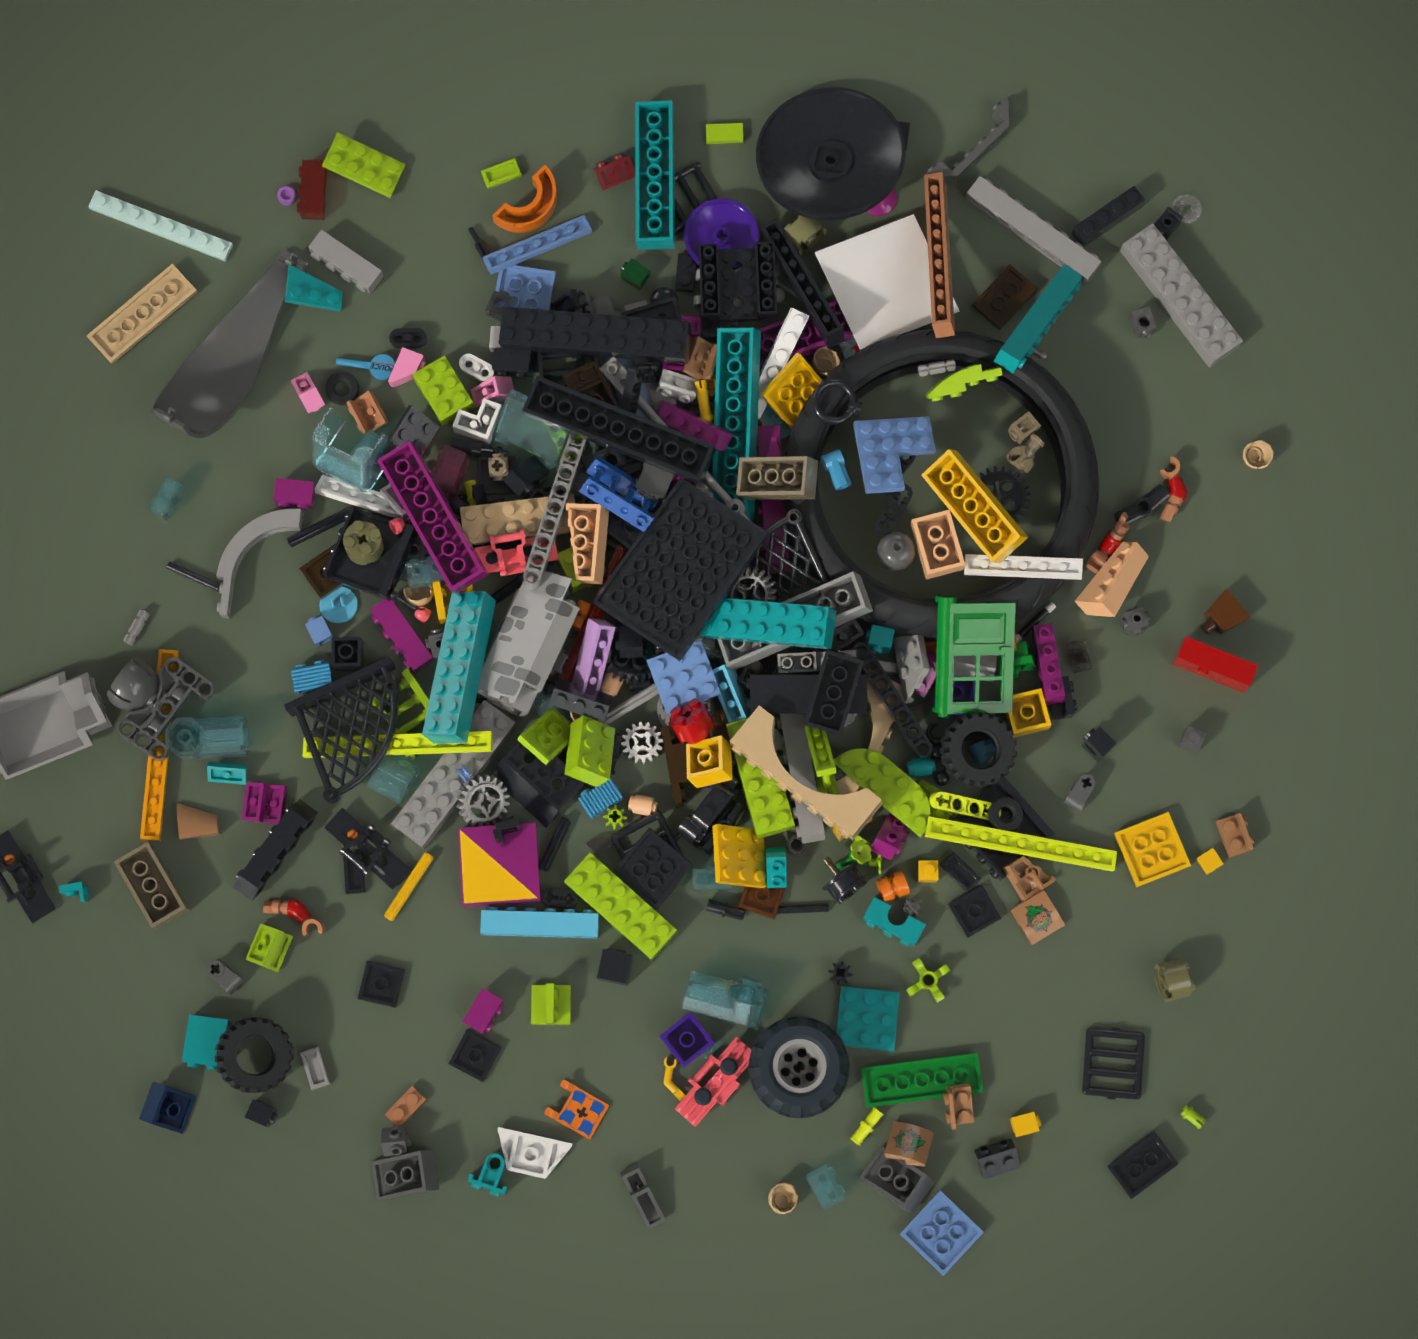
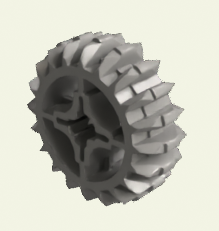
[726,567,777,602]

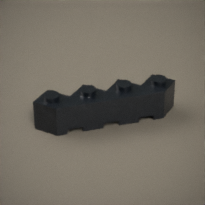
[233,799,318,901]

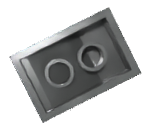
[859,1146,934,1215]
[371,1150,439,1201]

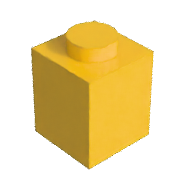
[917,860,939,883]
[1010,1112,1041,1137]

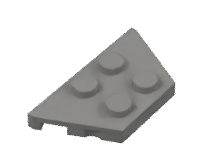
[893,635,930,703]

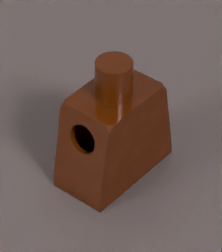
[1201,589,1250,635]

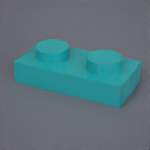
[207,761,247,785]

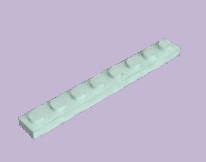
[88,190,233,262]

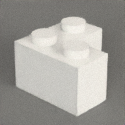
[452,399,503,445]

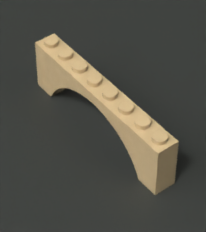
[816,668,907,819]
[730,706,882,840]

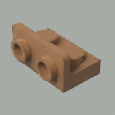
[1216,812,1255,858]
[943,1083,974,1130]

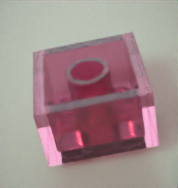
[431,445,470,495]

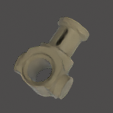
[1006,434,1045,474]
[488,454,509,481]

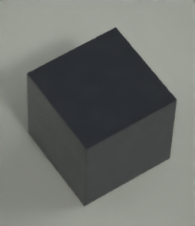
[332,637,364,671]
[597,949,633,986]

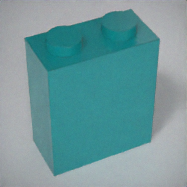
[182,1015,231,1071]

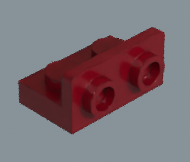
[593,153,635,191]

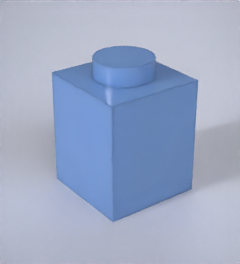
[305,616,334,648]

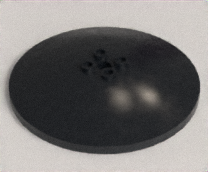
[756,87,905,220]

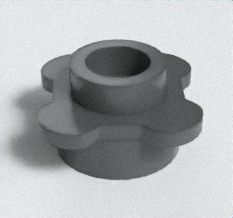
[903,899,921,918]

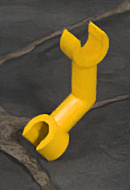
[663,1057,686,1101]

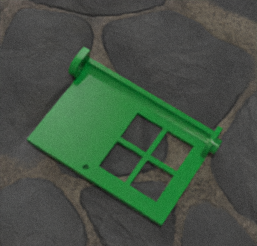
[932,596,1016,717]

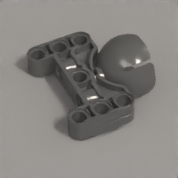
[106,657,214,762]

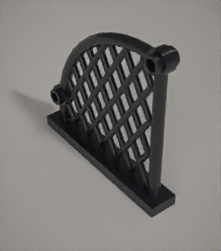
[738,508,829,603]
[284,656,401,804]

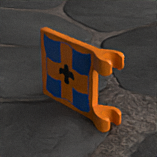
[544,1080,609,1140]

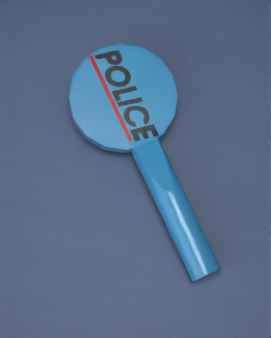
[336,354,395,380]

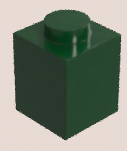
[620,258,650,291]

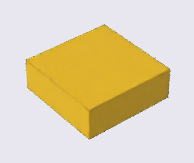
[1196,848,1224,875]

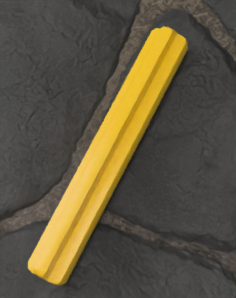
[384,852,434,921]

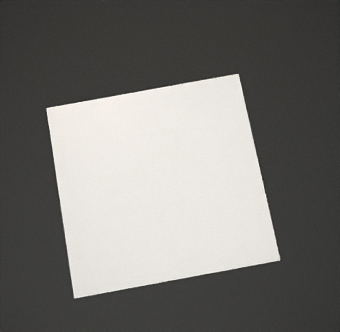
[815,214,960,350]

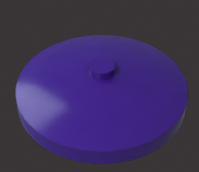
[684,199,759,270]

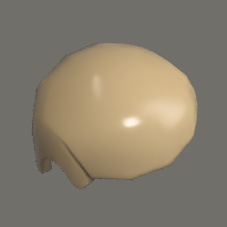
[812,346,840,377]
[1243,440,1274,469]
[403,578,434,607]
[768,1182,798,1214]

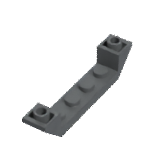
[928,99,1009,182]

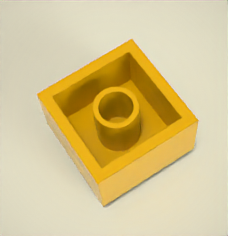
[1005,688,1051,738]
[686,735,732,788]

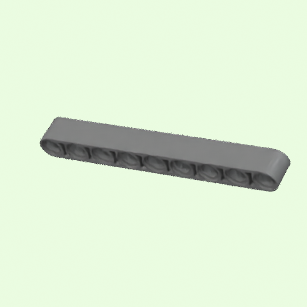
[523,434,586,590]

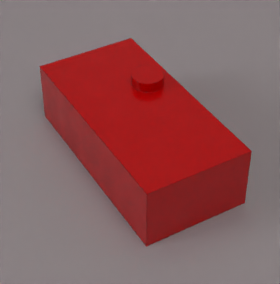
[1172,636,1258,693]

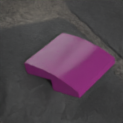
[241,782,288,824]

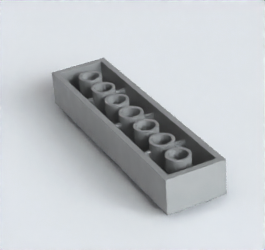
[1120,223,1243,368]
[718,572,873,670]
[391,700,517,849]

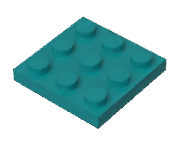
[836,986,900,1052]

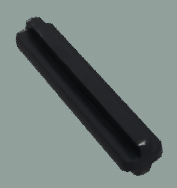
[539,817,571,872]

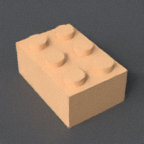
[910,510,965,580]

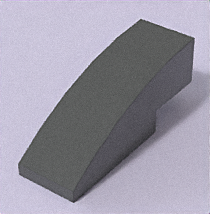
[620,1163,666,1230]

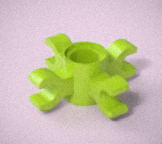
[906,958,950,1003]

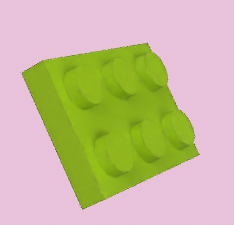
[517,707,571,765]

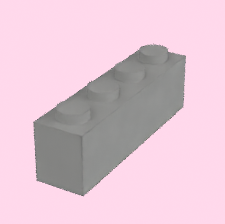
[308,230,384,294]

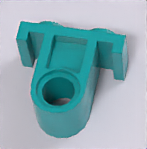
[765,847,787,888]
[467,1153,508,1197]

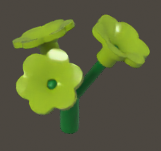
[835,835,882,874]

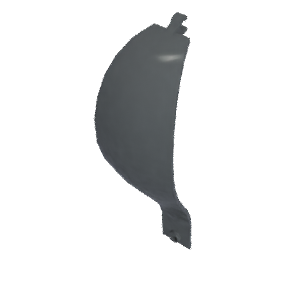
[151,250,308,439]

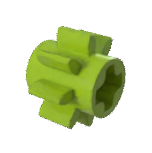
[603,805,627,830]

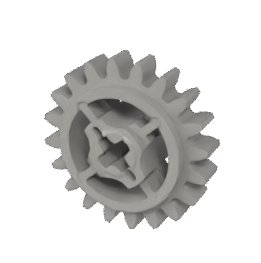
[456,774,510,827]

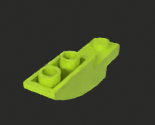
[926,364,1002,402]

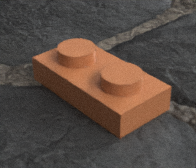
[385,1086,427,1127]

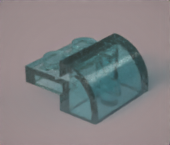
[367,755,420,804]

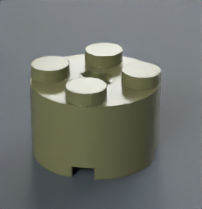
[784,215,827,256]
[343,521,384,565]
[1154,959,1195,1003]

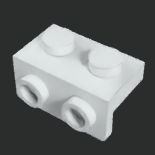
[656,369,699,403]

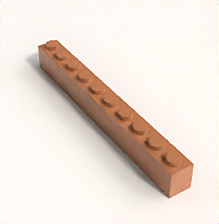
[924,172,955,338]

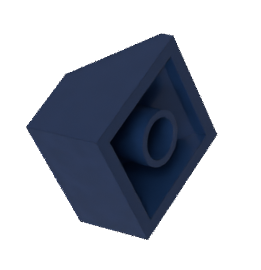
[139,1082,196,1134]

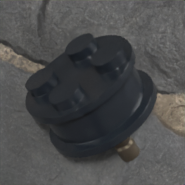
[822,856,868,905]

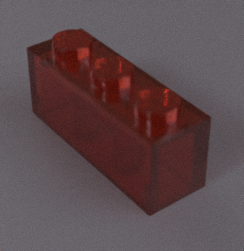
[297,160,327,220]

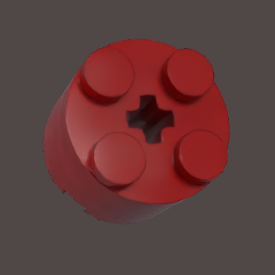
[670,699,714,744]

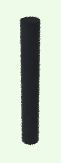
[167,562,220,592]
[777,904,829,914]

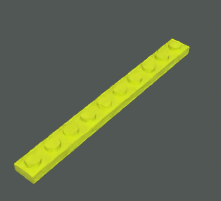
[302,731,493,758]
[925,816,1117,872]

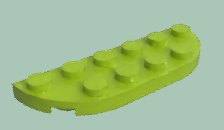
[834,749,930,838]

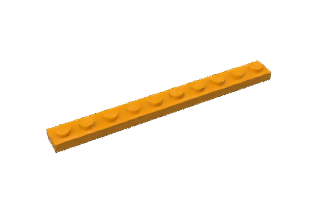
[140,649,179,841]

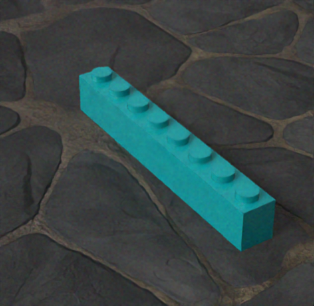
[994,265,1083,374]

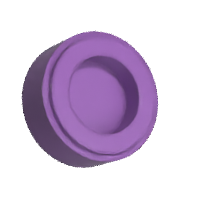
[277,186,296,206]

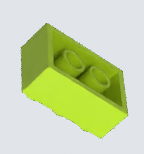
[412,355,475,427]
[565,715,615,787]

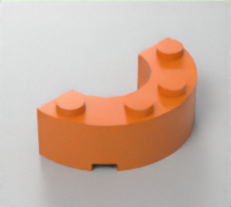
[492,165,557,233]

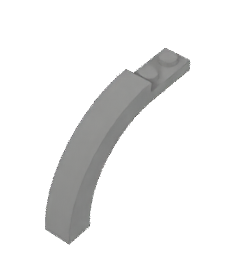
[216,509,304,619]

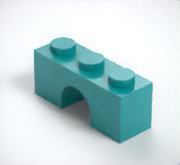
[863,897,926,948]

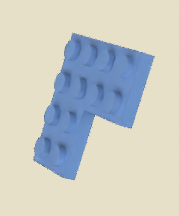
[853,416,936,494]

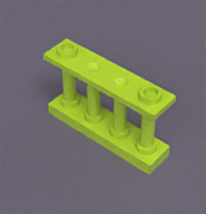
[369,669,429,760]
[804,725,839,795]

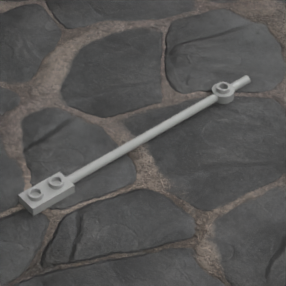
[600,356,752,522]

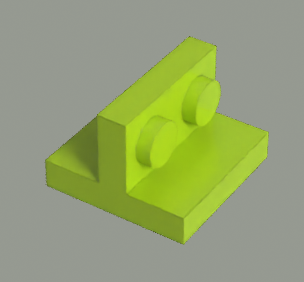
[245,923,293,972]
[531,983,571,1025]

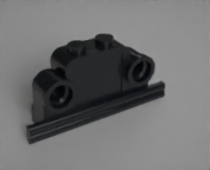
[675,763,743,848]

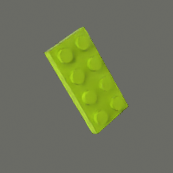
[322,132,405,198]

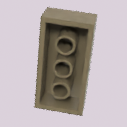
[736,456,818,500]
[114,842,190,930]

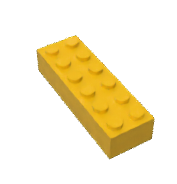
[922,449,1028,563]

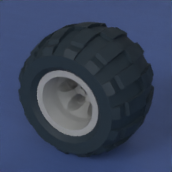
[749,1016,850,1118]

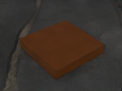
[738,876,785,920]

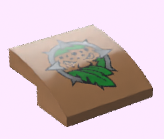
[1010,890,1065,945]
[884,1121,934,1167]

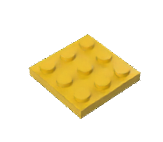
[760,353,822,431]
[1114,812,1191,888]
[712,824,767,888]

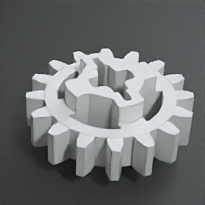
[621,722,663,764]

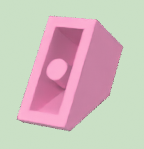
[388,347,426,388]
[291,372,325,414]
[471,376,515,407]

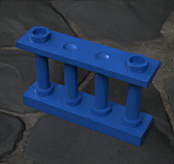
[579,455,660,532]

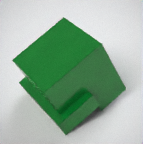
[997,641,1037,680]

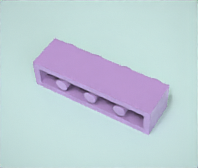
[572,618,615,695]

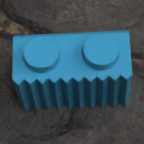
[291,660,333,695]
[578,778,624,820]

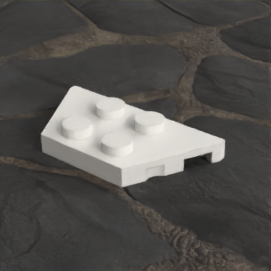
[498,1127,572,1179]

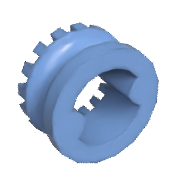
[455,764,473,784]

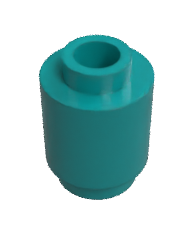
[906,757,935,778]

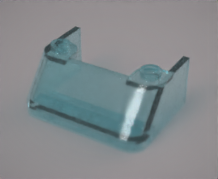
[312,407,397,492]

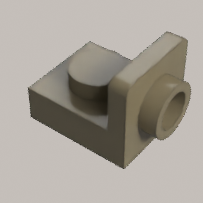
[1008,411,1041,445]

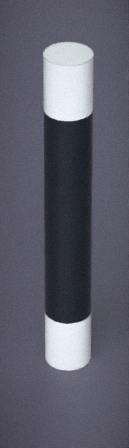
[1016,602,1056,643]

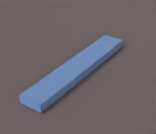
[483,215,592,275]

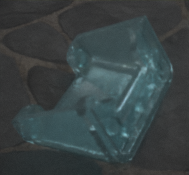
[492,389,576,469]

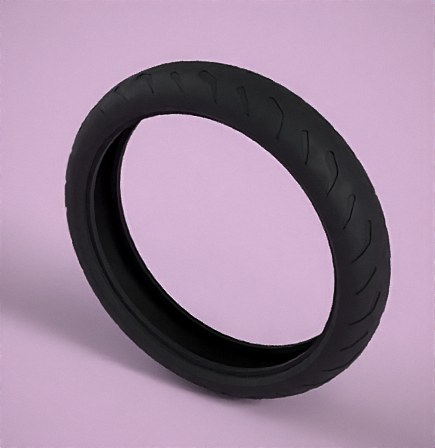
[783,329,1099,640]

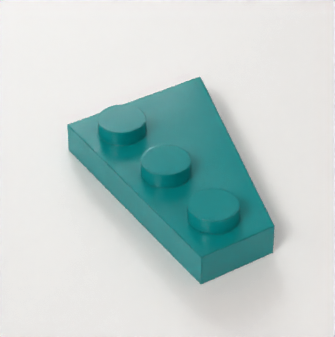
[284,264,343,312]

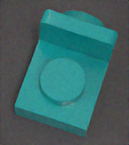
[59,882,90,903]

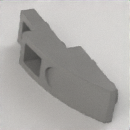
[777,650,857,673]

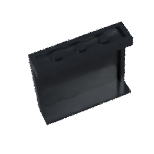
[323,505,418,601]
[951,777,1055,881]

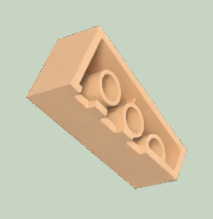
[565,503,609,584]
[1075,542,1149,617]

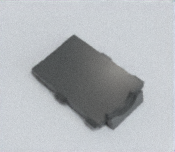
[634,463,676,502]

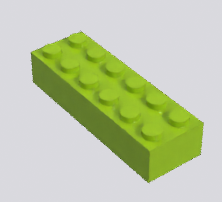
[726,718,795,839]
[564,853,677,961]

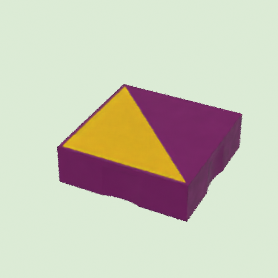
[458,823,542,908]

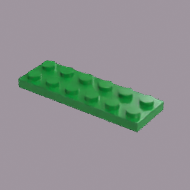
[860,1053,983,1108]

